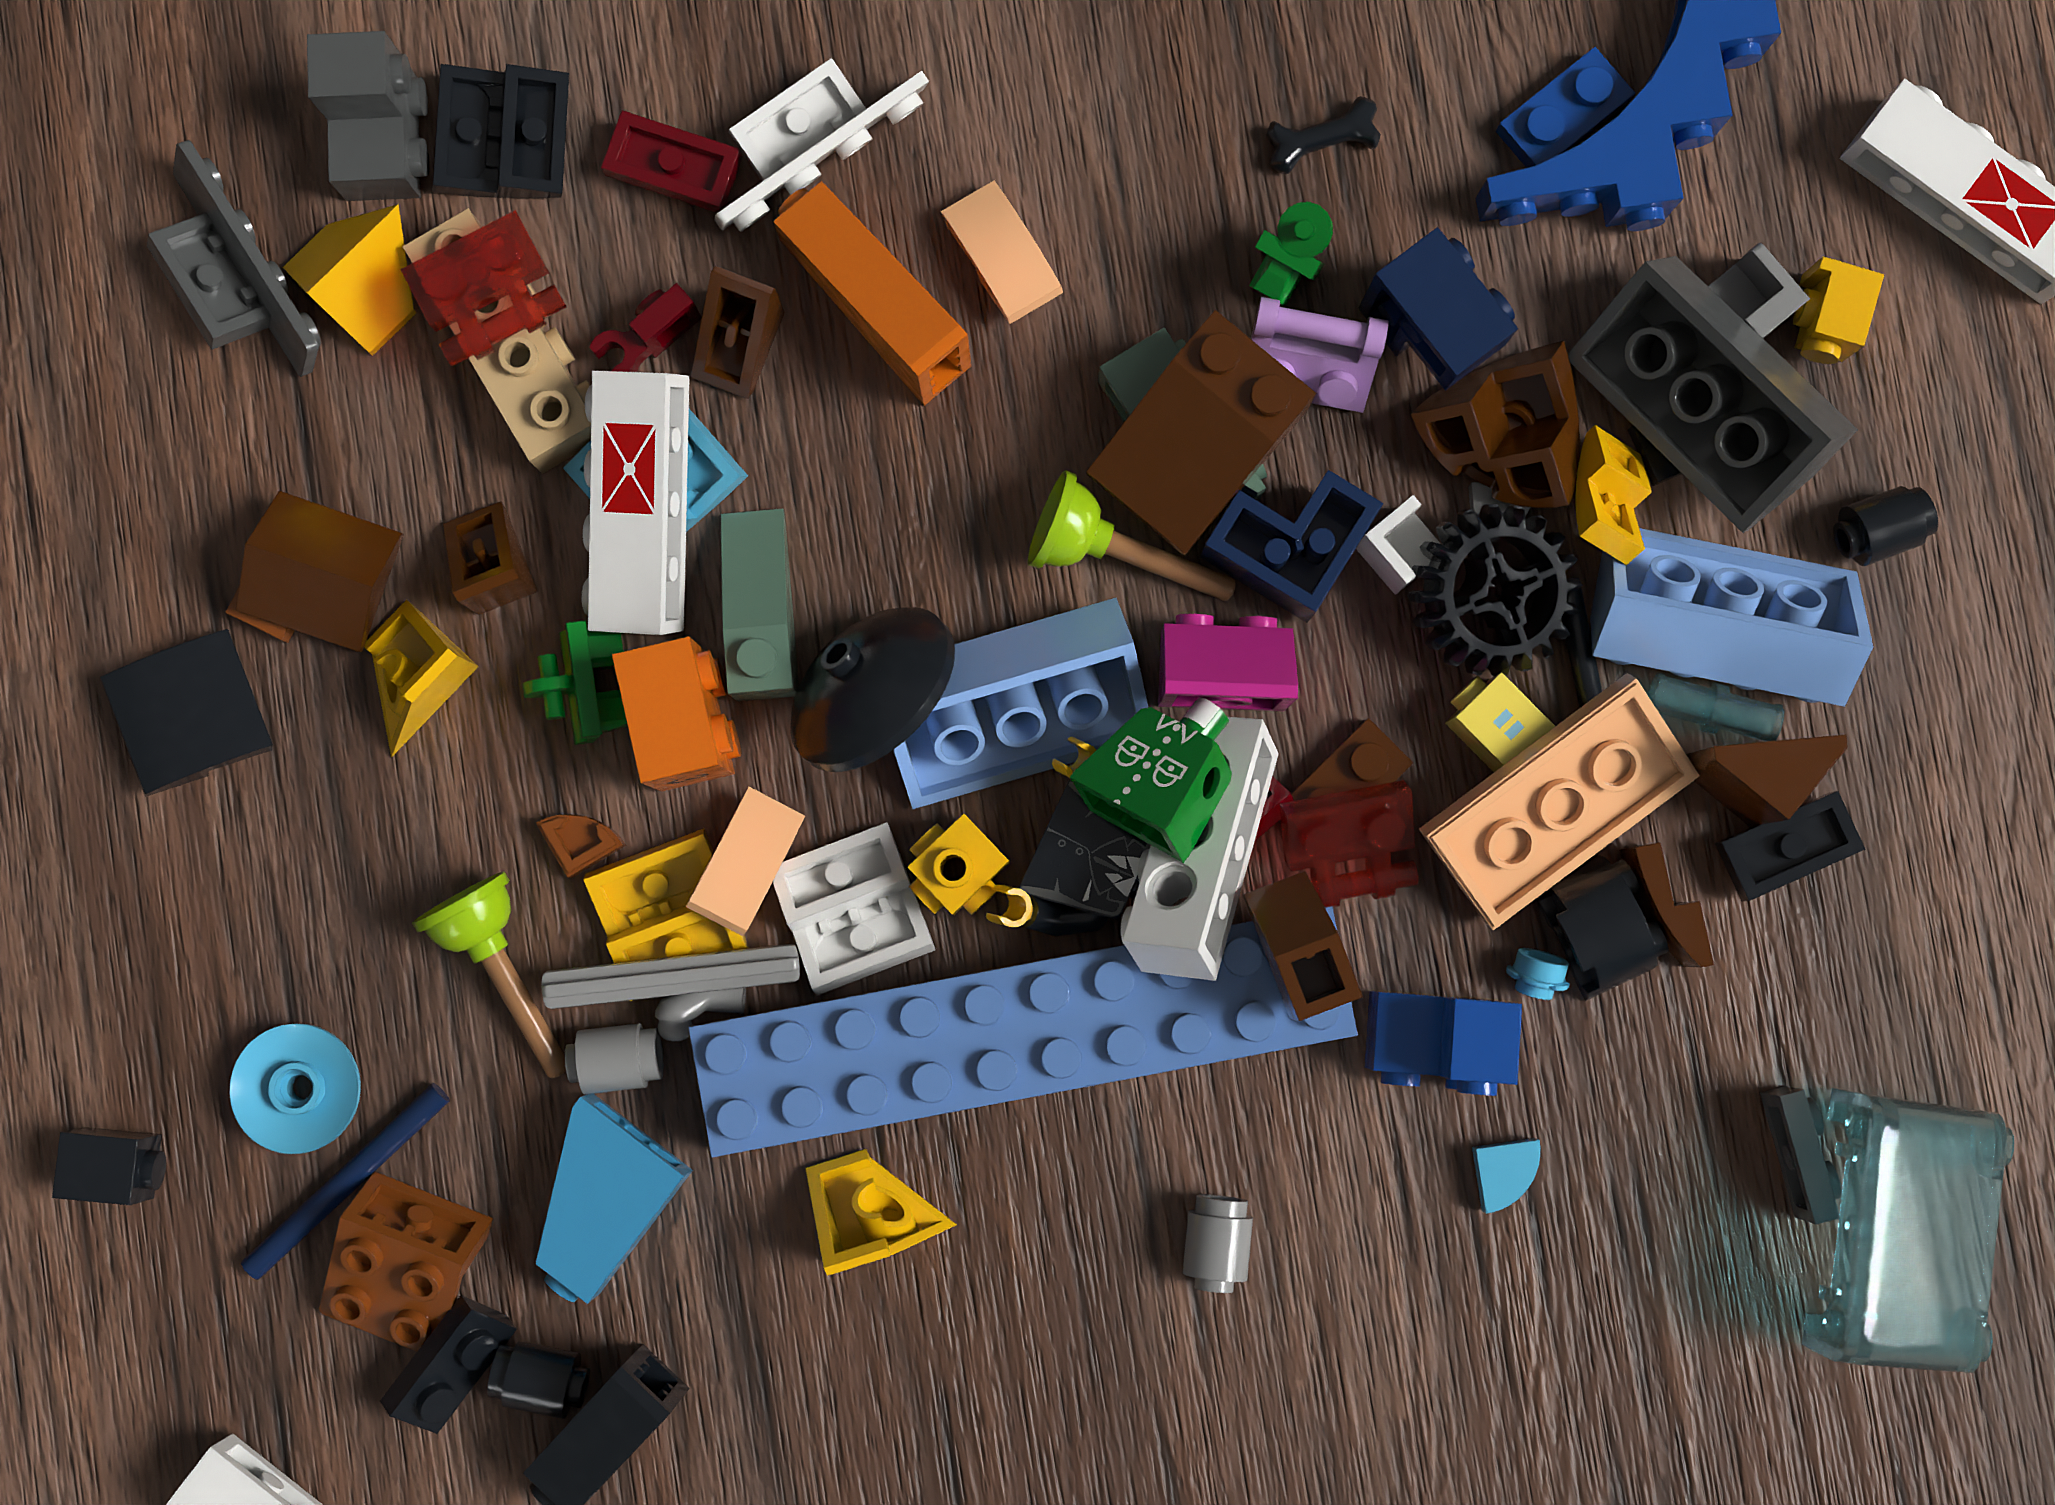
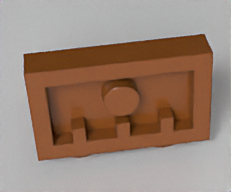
[319,1171,493,1352]

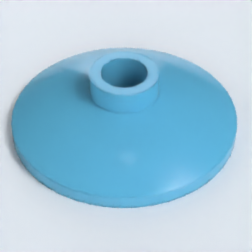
[230,1024,361,1154]

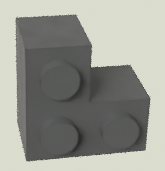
[307,31,429,201]

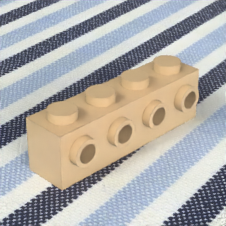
[403,208,591,474]

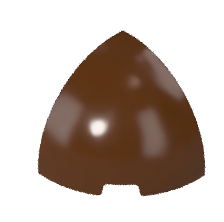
[1411,341,1580,508]

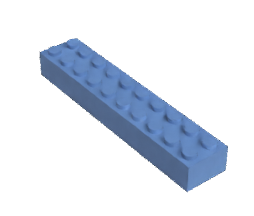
[689,906,1358,1158]

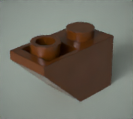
[1243,871,1363,1021]

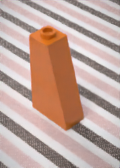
[773,181,971,406]

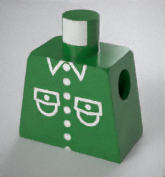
[1070,698,1232,863]

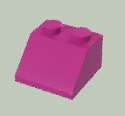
[1158,614,1298,712]

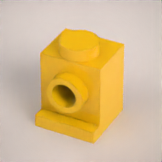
[1793,256,1884,364]

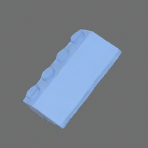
[1590,528,1873,707]
[894,598,1148,809]

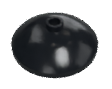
[790,607,955,772]

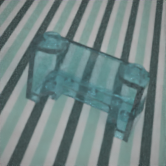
[1802,1088,2014,1373]

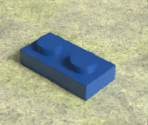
[1495,46,1635,168]

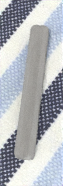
[541,944,800,1009]

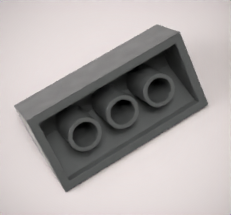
[1568,256,1858,533]

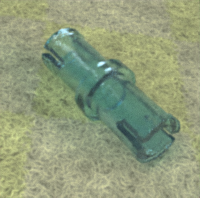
[1648,672,1785,742]

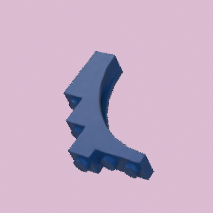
[1475,0,1781,231]

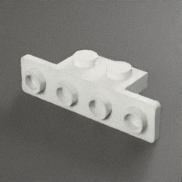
[715,58,929,232]

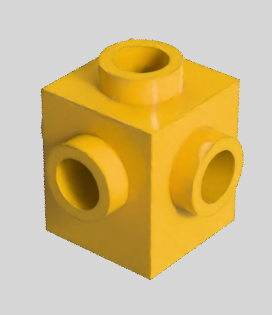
[908,814,1010,915]

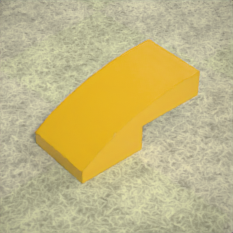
[1575,425,1652,565]

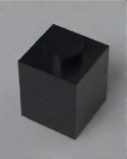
[52,1127,166,1205]

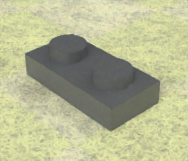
[1760,1086,1842,1225]

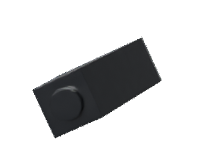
[523,1344,690,1505]

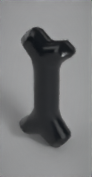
[1266,96,1381,174]

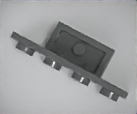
[147,140,321,377]

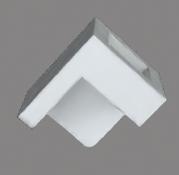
[1356,495,1441,595]

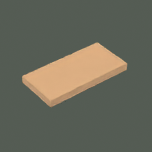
[1419,673,1700,930]

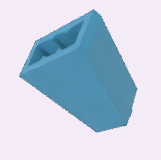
[536,1094,693,1304]

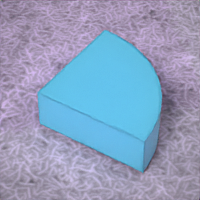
[1472,1138,1541,1214]

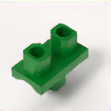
[1249,202,1333,305]
[522,621,628,745]

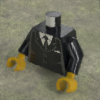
[986,736,1151,937]

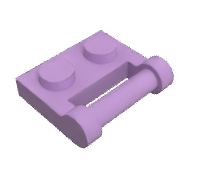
[1251,297,1389,413]

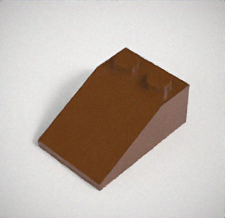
[1086,310,1317,556]

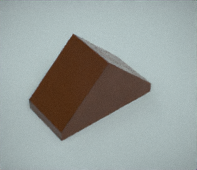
[691,266,785,399]
[443,501,538,615]

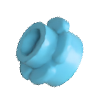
[1506,948,1570,1000]

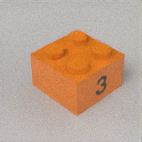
[612,636,741,792]

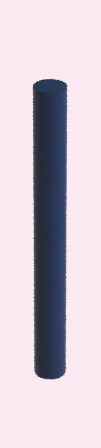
[241,1083,450,1280]

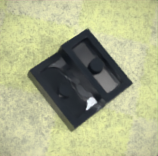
[432,64,569,199]
[100,629,273,797]

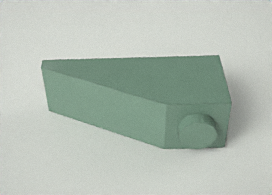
[721,508,799,702]

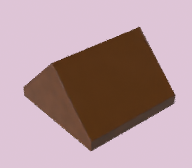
[236,491,404,653]
[1686,734,1848,826]

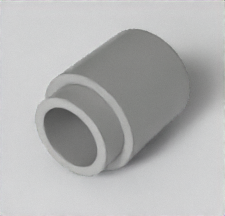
[565,1023,664,1095]
[1183,1194,1253,1293]

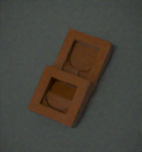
[1619,842,1714,968]

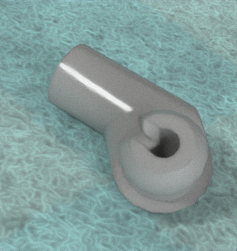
[655,988,746,1041]

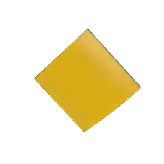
[583,829,749,1001]

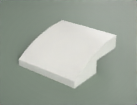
[773,822,936,995]

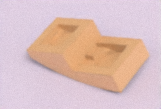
[941,180,1063,324]
[686,787,805,936]

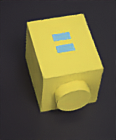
[1445,672,1555,772]

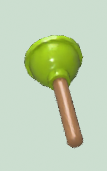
[1027,470,1236,601]
[412,871,566,1078]

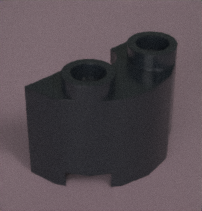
[1536,854,1669,1001]

